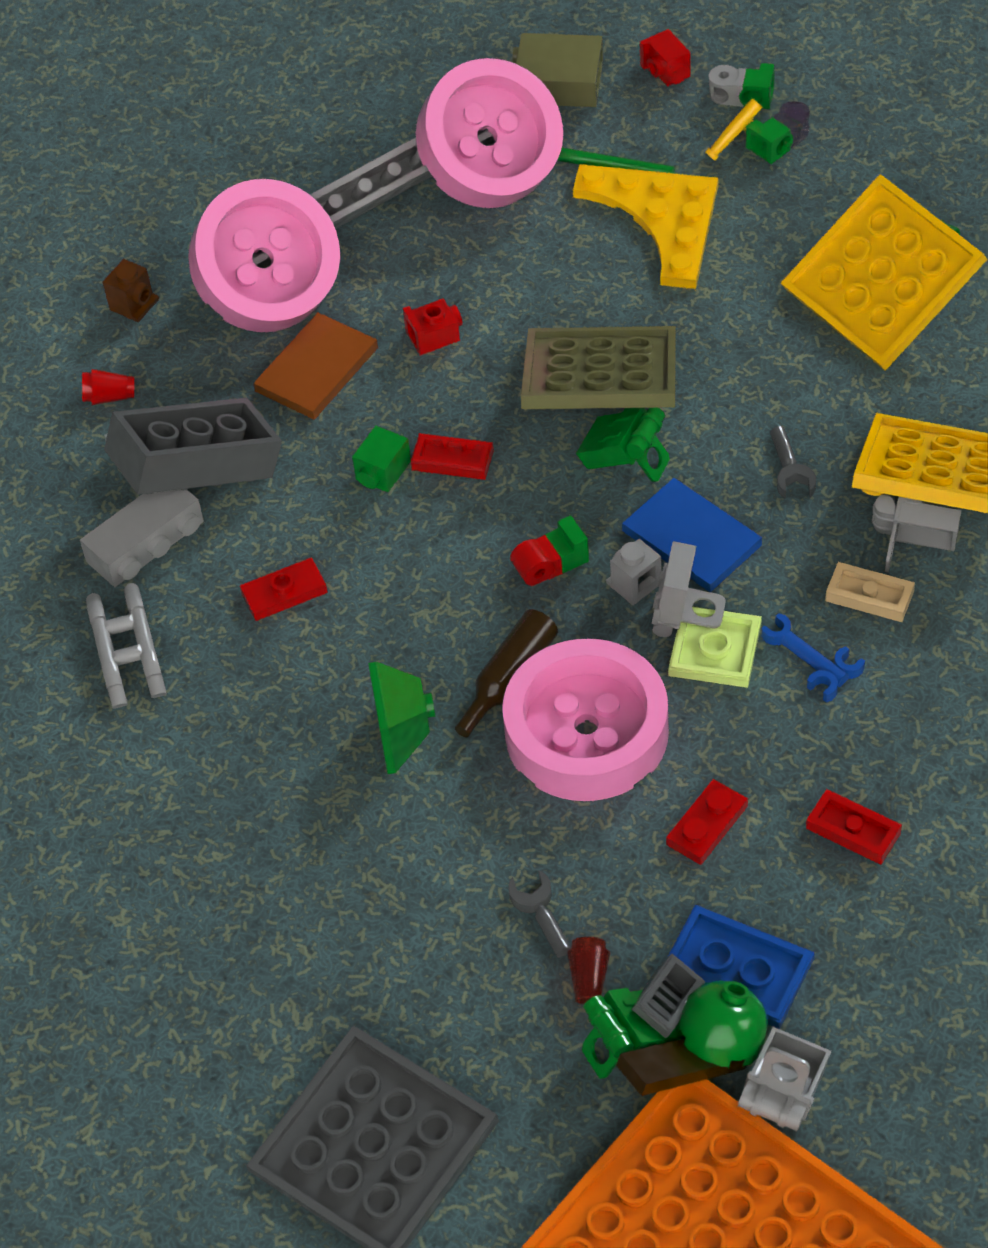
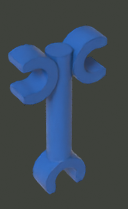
[761,613,865,702]

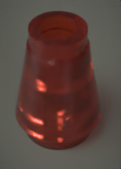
[567,937,610,1004]

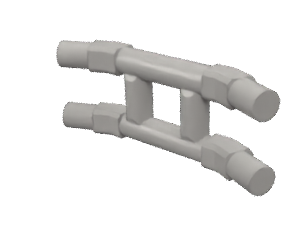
[86,583,167,709]

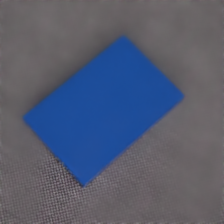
[622,478,762,592]
[668,905,815,1029]

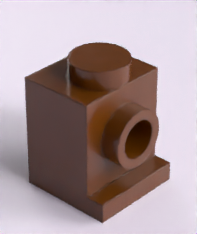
[103,259,159,323]

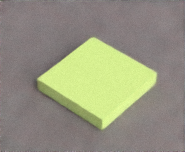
[668,607,762,688]

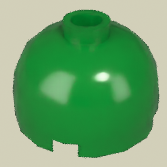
[675,981,768,1067]

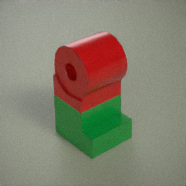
[510,515,589,586]

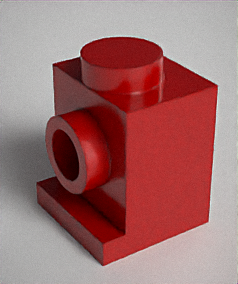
[640,29,691,87]
[403,298,463,356]

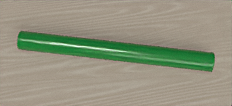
[557,147,675,174]

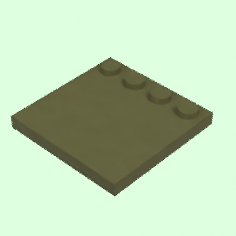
[521,326,676,409]

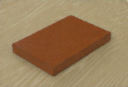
[253,312,378,420]

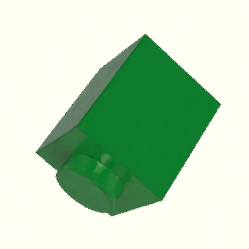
[352,425,411,492]

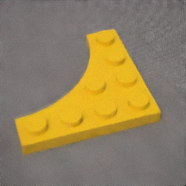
[573,164,718,289]

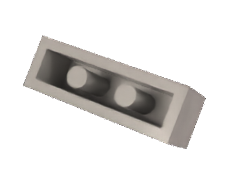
[80,489,204,587]

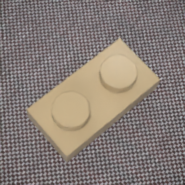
[825,562,915,622]

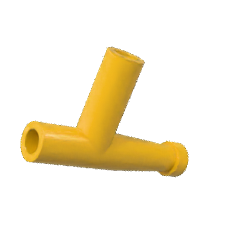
[705,98,763,161]

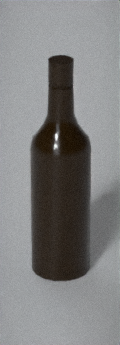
[455,609,558,737]

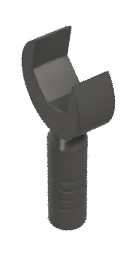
[770,426,816,499]
[508,870,572,958]

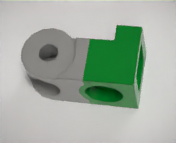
[709,63,775,109]

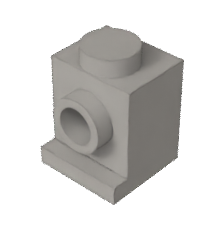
[606,539,661,605]

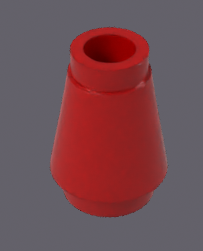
[82,369,134,405]

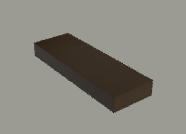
[616,1038,747,1096]

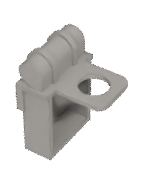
[872,495,962,573]
[651,541,726,637]
[738,1027,831,1131]

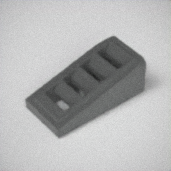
[632,953,705,1038]

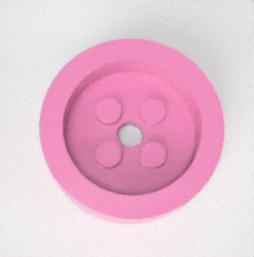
[416,58,563,208]
[189,179,340,332]
[503,639,669,801]

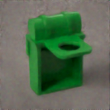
[576,407,670,482]
[582,988,686,1079]

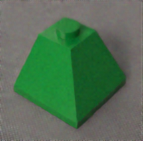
[368,662,436,774]

